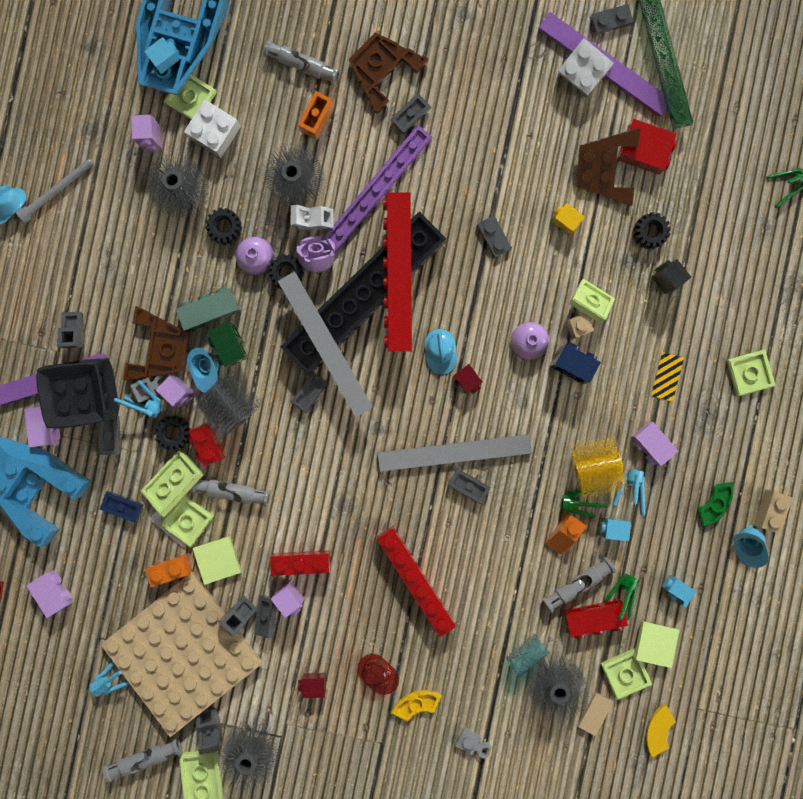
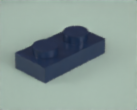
[99,491,144,523]

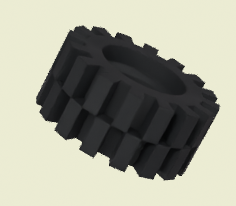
[205,208,242,245]
[633,212,671,249]
[268,254,304,289]
[154,416,191,450]

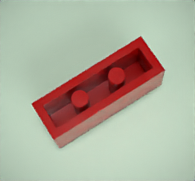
[270,550,331,576]
[563,599,628,639]

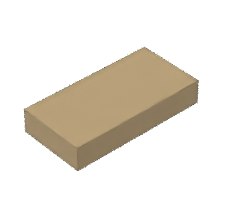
[578,691,613,736]

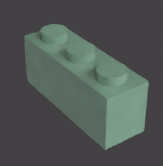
[176,287,241,332]

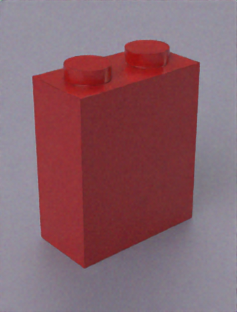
[617,118,677,174]

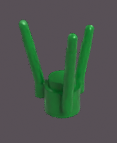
[766,167,803,208]
[562,487,609,518]
[604,574,640,620]

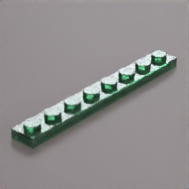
[638,0,693,129]

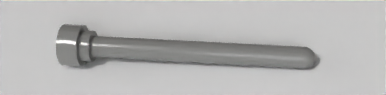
[15,159,94,223]

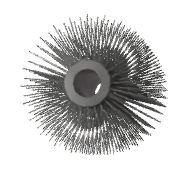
[263,142,326,207]
[143,151,210,219]
[192,371,263,440]
[526,654,590,722]
[216,719,280,793]

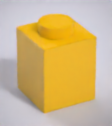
[552,203,585,235]

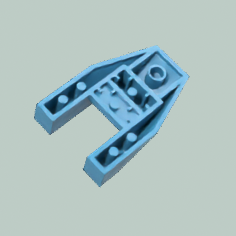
[136,0,230,95]
[0,437,92,547]

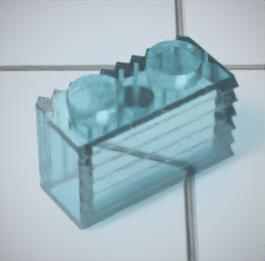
[506,634,550,677]

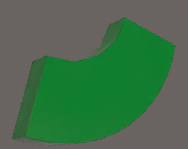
[697,482,734,527]

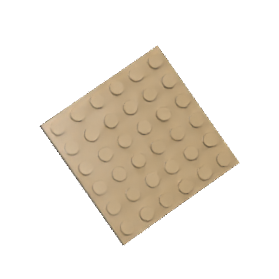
[100,572,263,737]

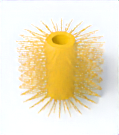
[571,436,628,500]

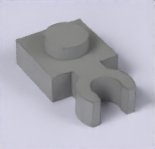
[130,375,164,403]
[455,727,492,759]

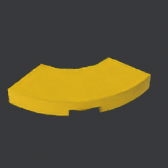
[391,690,442,722]
[646,703,676,758]

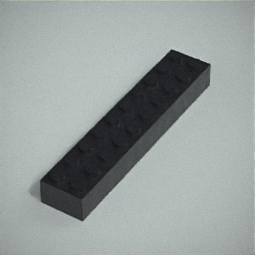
[280,211,446,375]

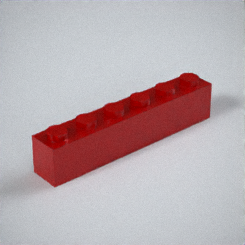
[377,526,456,637]

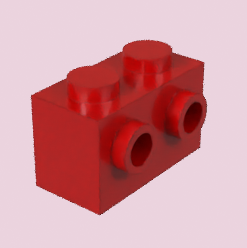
[188,423,225,467]

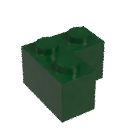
[207,321,248,368]

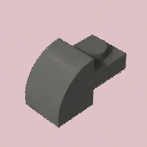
[57,312,85,349]
[218,596,257,637]
[196,707,222,754]

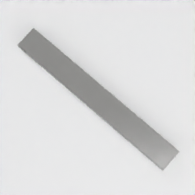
[278,271,373,417]
[378,434,532,472]

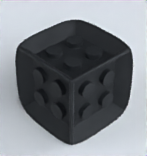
[36,358,118,429]

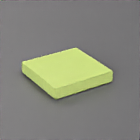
[163,75,217,120]
[569,279,615,324]
[726,349,776,396]
[160,495,214,548]
[193,536,242,585]
[634,621,679,668]
[600,648,652,700]

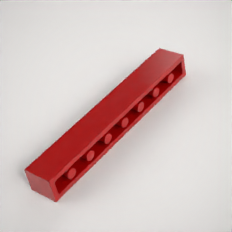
[383,192,412,352]

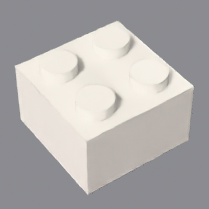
[558,38,614,97]
[184,99,241,158]

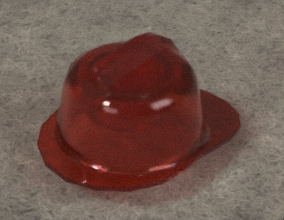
[357,654,399,695]

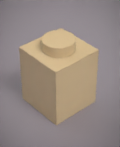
[566,314,594,339]

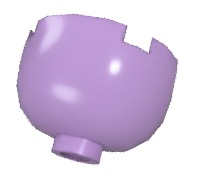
[296,236,336,273]
[236,237,275,275]
[511,322,549,360]

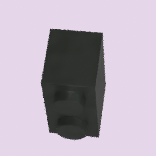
[652,259,692,294]

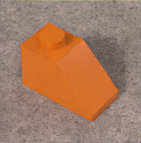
[545,513,587,555]

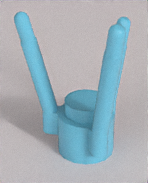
[114,381,163,419]
[613,469,645,516]
[89,661,130,697]

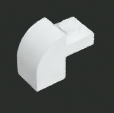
[290,205,334,230]

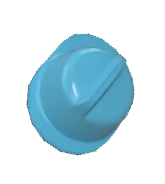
[0,185,26,225]
[425,329,457,375]
[187,348,219,393]
[733,525,769,568]

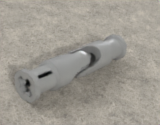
[263,40,340,85]
[191,479,270,507]
[542,557,616,613]
[103,738,183,783]

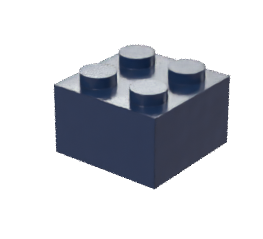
[549,343,601,384]

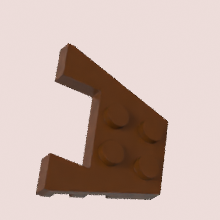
[349,32,429,114]
[576,128,641,206]
[123,306,190,381]

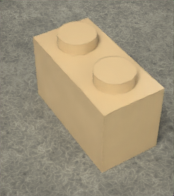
[753,489,793,534]

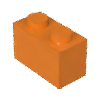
[298,91,334,140]
[145,553,193,587]

